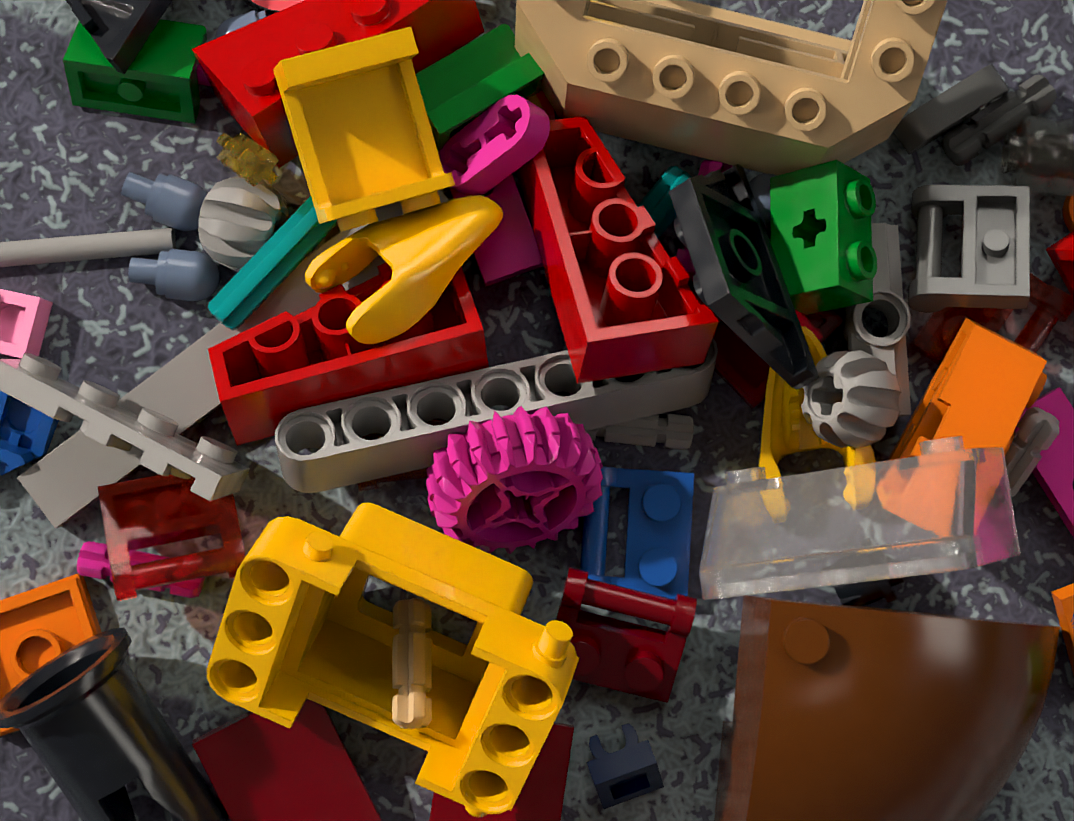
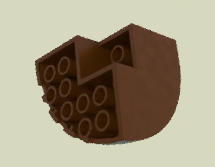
[714,595,1060,821]

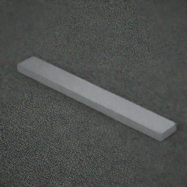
[17,190,449,529]

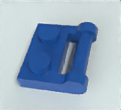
[580,467,695,600]

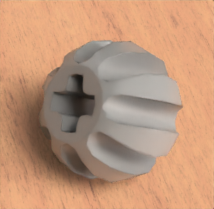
[198,176,289,271]
[801,350,902,448]

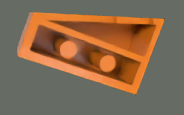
[876,318,1047,549]

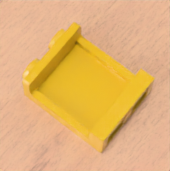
[273,27,455,232]

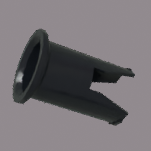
[0,627,229,821]

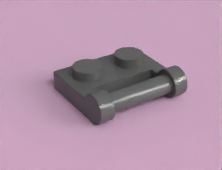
[908,184,1030,313]

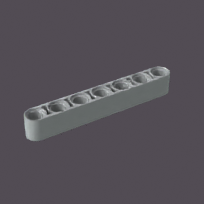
[275,338,718,493]

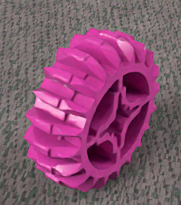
[426,406,603,554]

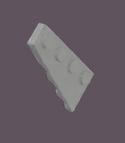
[0,353,250,501]

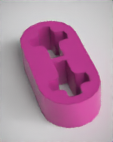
[439,95,550,196]

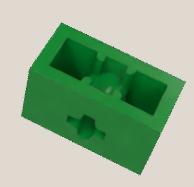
[770,160,877,315]

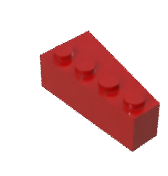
[192,0,485,169]
[516,116,719,384]
[208,262,489,446]

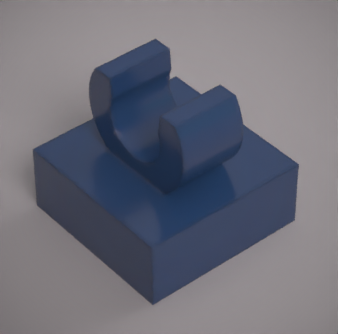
[586,723,664,809]

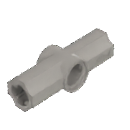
[841,223,911,417]

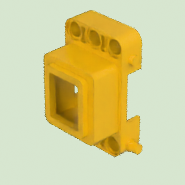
[207,502,579,818]

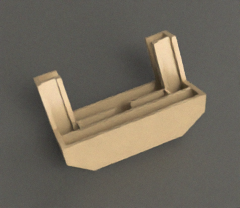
[515,0,947,175]

